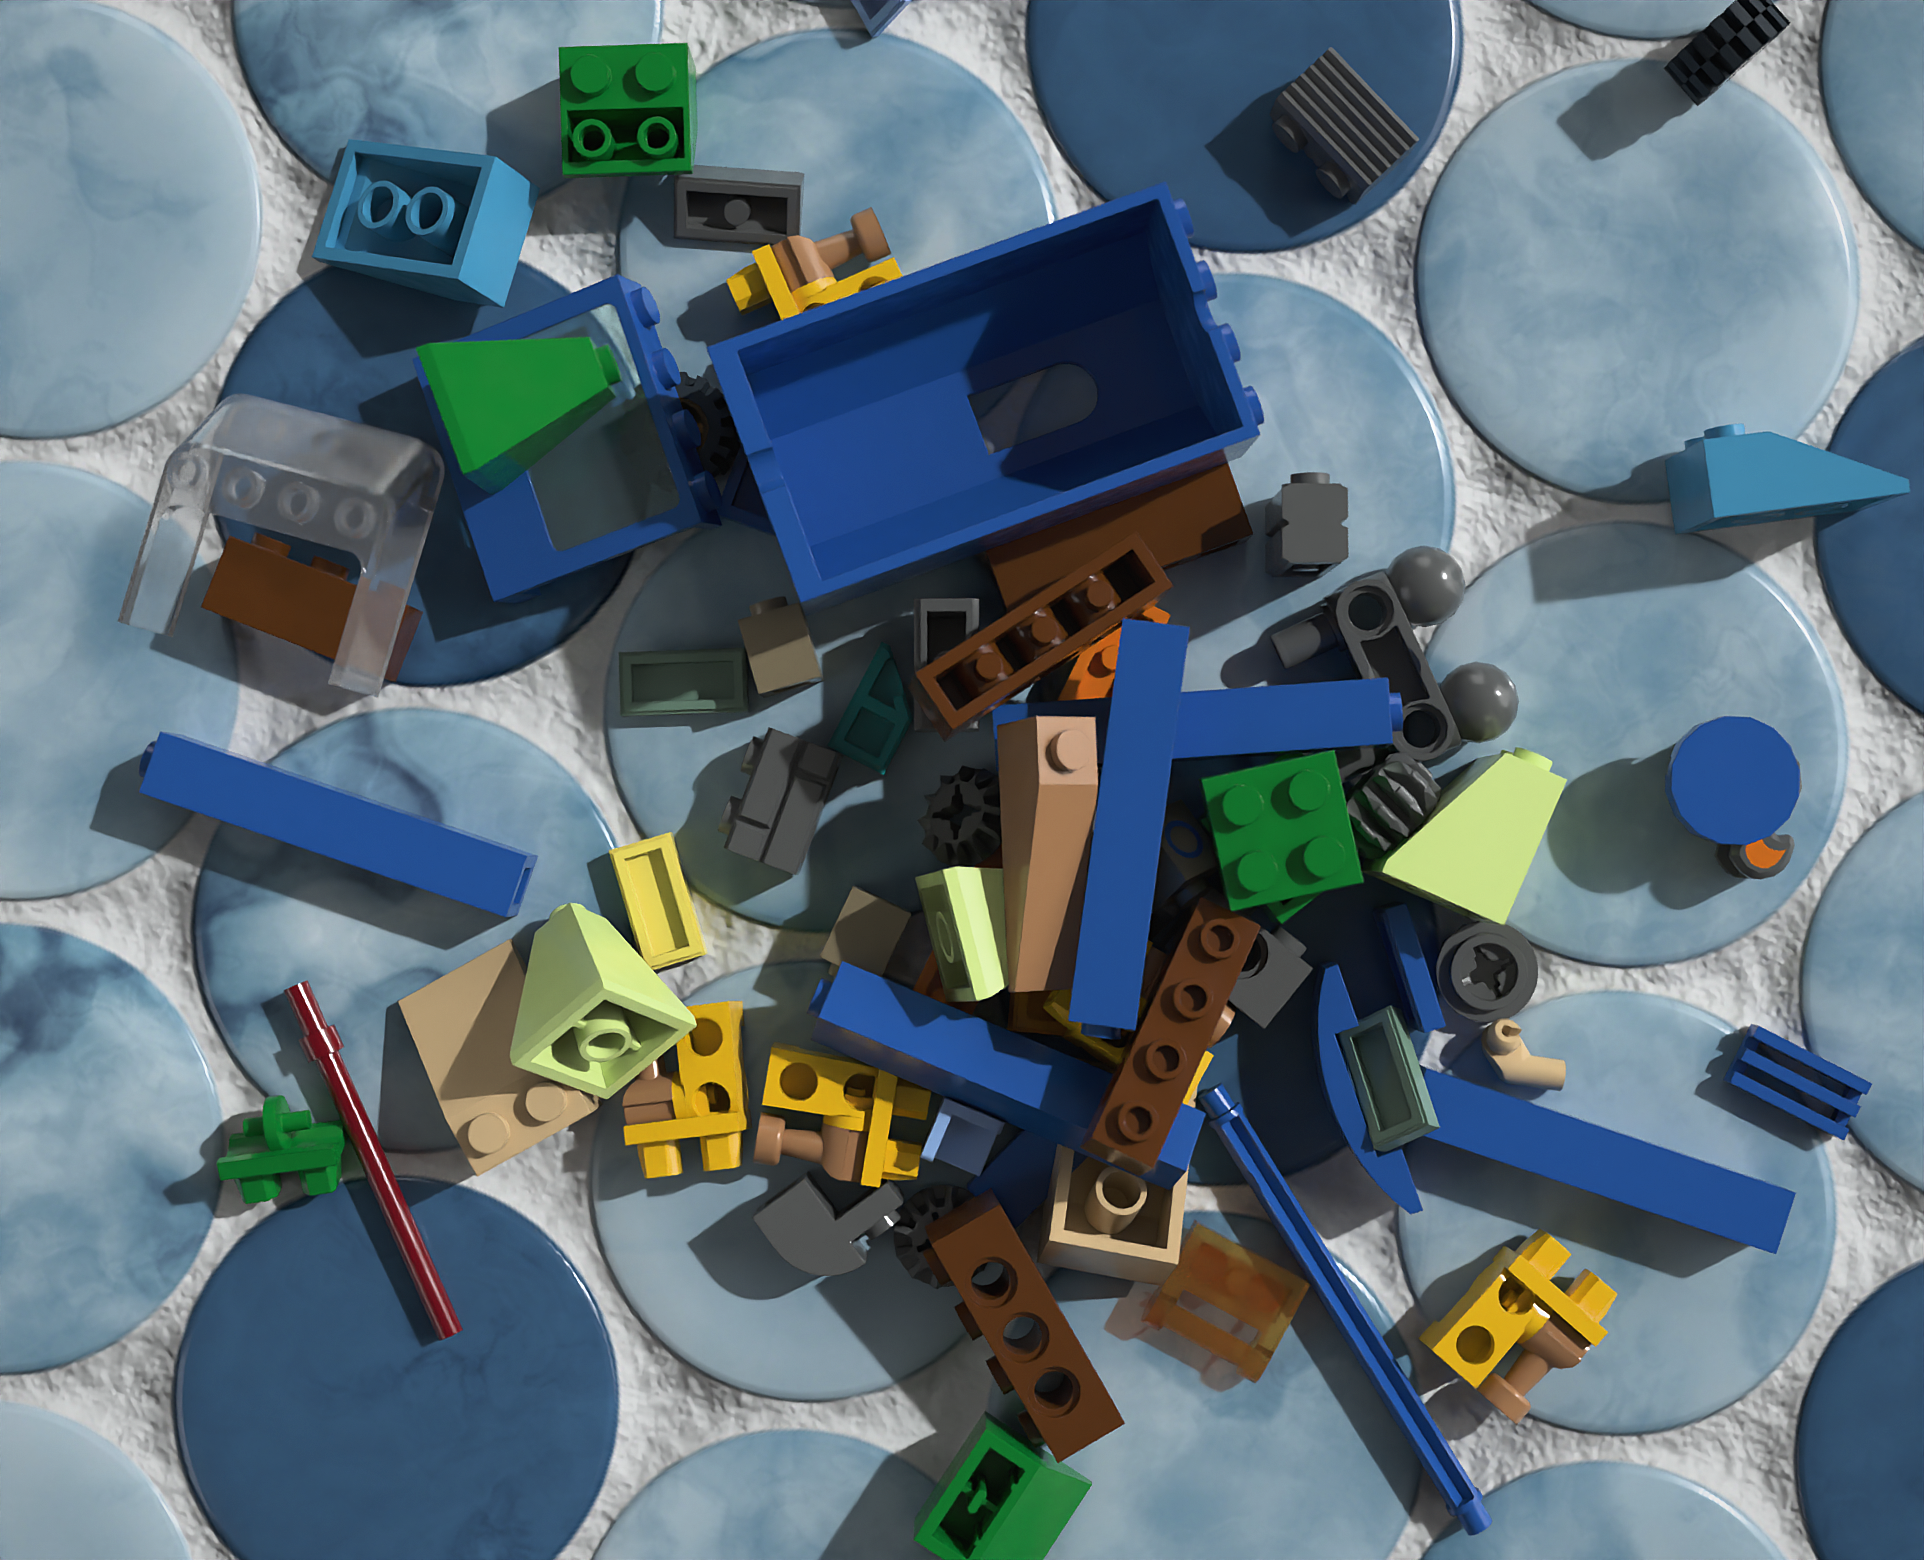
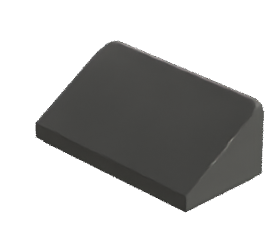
[674,165,804,246]

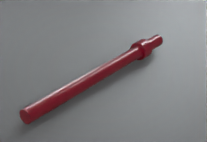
[284,980,463,1341]

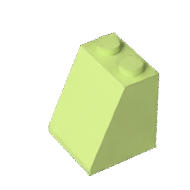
[1361,747,1567,925]

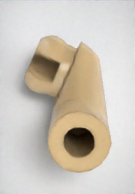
[1481,1018,1566,1091]

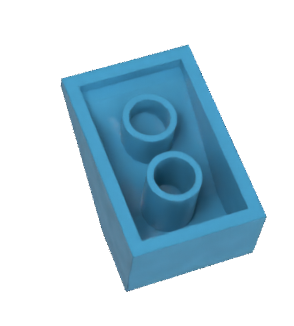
[312,139,540,308]
[1665,424,1911,535]

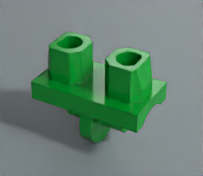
[216,1095,348,1204]

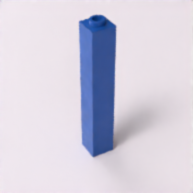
[1068,618,1190,1039]
[992,677,1403,773]
[139,731,538,917]
[806,961,1206,1190]
[1419,1064,1796,1254]

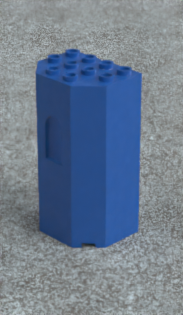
[706,181,1264,616]

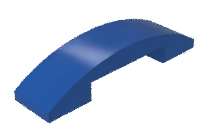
[1311,961,1423,1214]

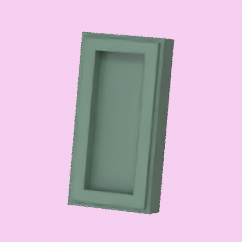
[618,648,749,717]
[1338,1006,1440,1152]

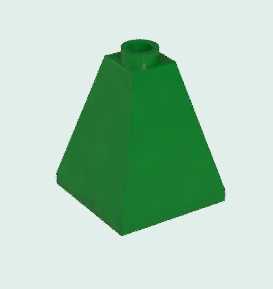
[416,337,623,495]

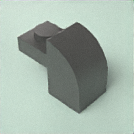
[752,1171,904,1276]

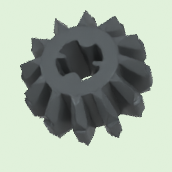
[1345,752,1442,860]

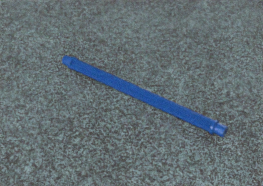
[1198,1083,1492,1536]

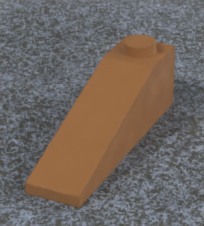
[997,716,1098,992]

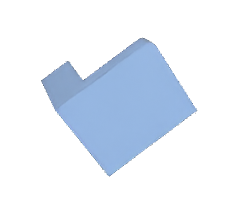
[920,1096,1005,1176]

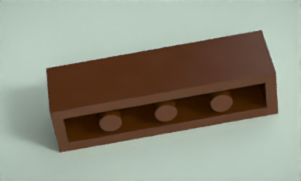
[984,462,1253,615]

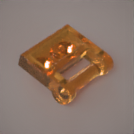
[1141,1220,1310,1383]

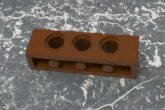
[908,531,1173,742]
[1080,897,1261,1176]
[922,1188,1125,1463]

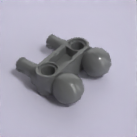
[1270,546,1519,784]

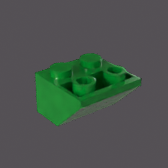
[559,43,698,178]
[913,1411,1092,1560]

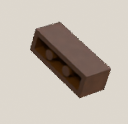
[201,532,423,682]

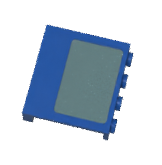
[412,274,722,603]

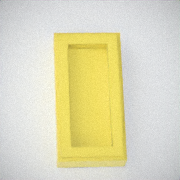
[609,832,708,970]

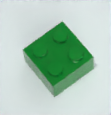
[1198,750,1364,911]

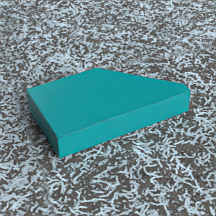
[827,642,913,775]

